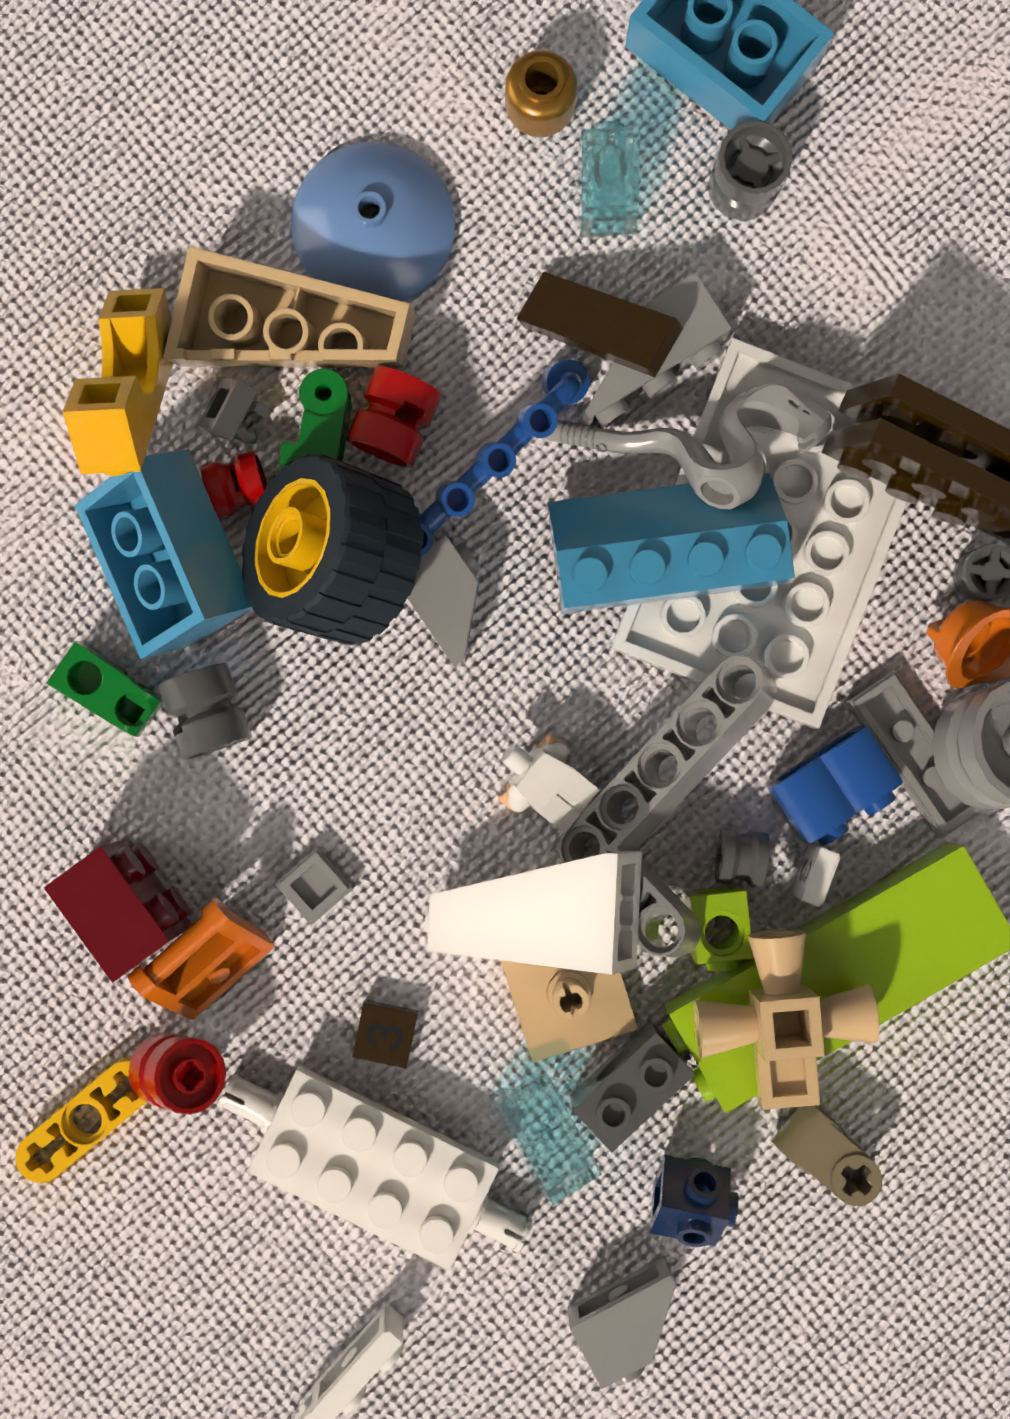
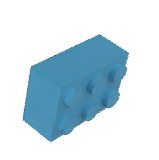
[625,0,835,130]
[75,449,252,659]

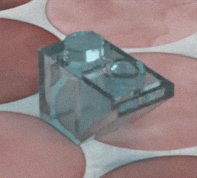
[576,121,640,237]

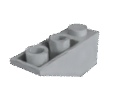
[582,272,732,428]

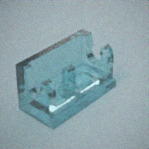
[489,1073,602,1205]

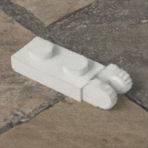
[291,1305,404,1419]

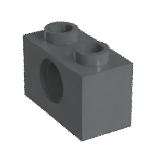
[570,1020,695,1153]

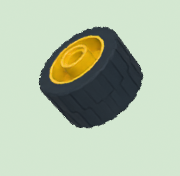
[241,453,423,645]

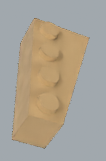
[163,246,417,368]

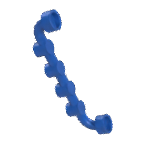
[420,359,590,556]

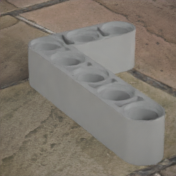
[558,655,777,957]

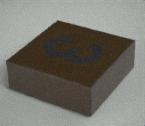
[352,1000,419,1068]

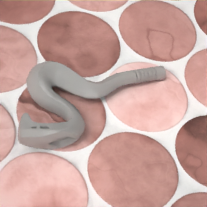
[546,383,832,509]

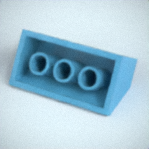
[547,473,795,614]

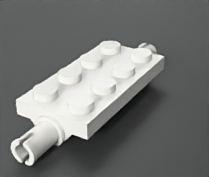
[218,1065,533,1271]

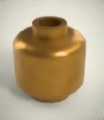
[505,50,578,137]

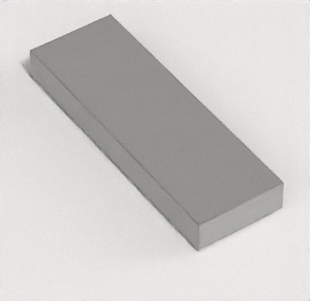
[845,670,984,838]

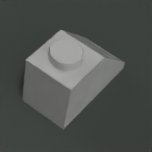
[407,536,481,669]
[567,1256,676,1389]

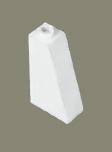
[425,851,642,975]

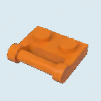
[128,897,275,1020]

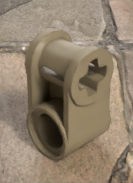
[771,1105,882,1206]

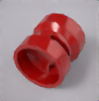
[200,450,267,519]

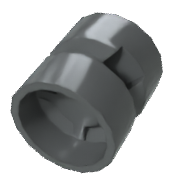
[708,120,792,221]
[157,663,252,760]

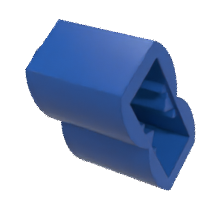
[766,726,903,846]

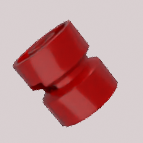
[346,366,442,468]
[128,1032,226,1115]

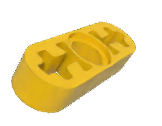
[15,1055,146,1183]

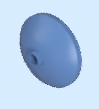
[291,141,455,302]

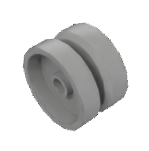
[932,681,1010,811]

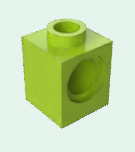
[683,885,754,972]

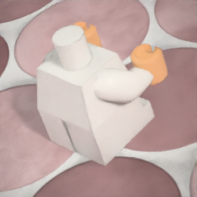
[498,734,600,834]

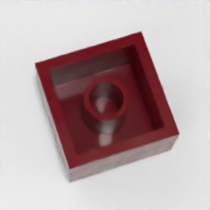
[43,838,192,983]

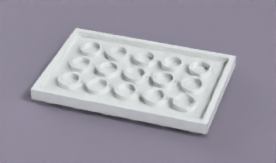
[610,338,907,729]

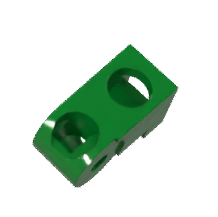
[279,369,352,468]
[46,641,163,737]

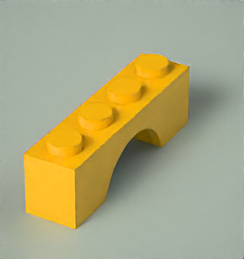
[62,288,173,476]

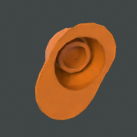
[926,600,1010,689]

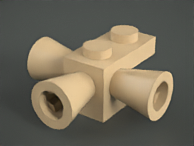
[693,930,879,1110]

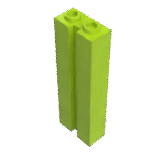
[662,842,1010,1113]

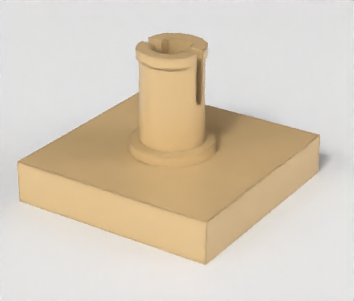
[500,960,638,1063]

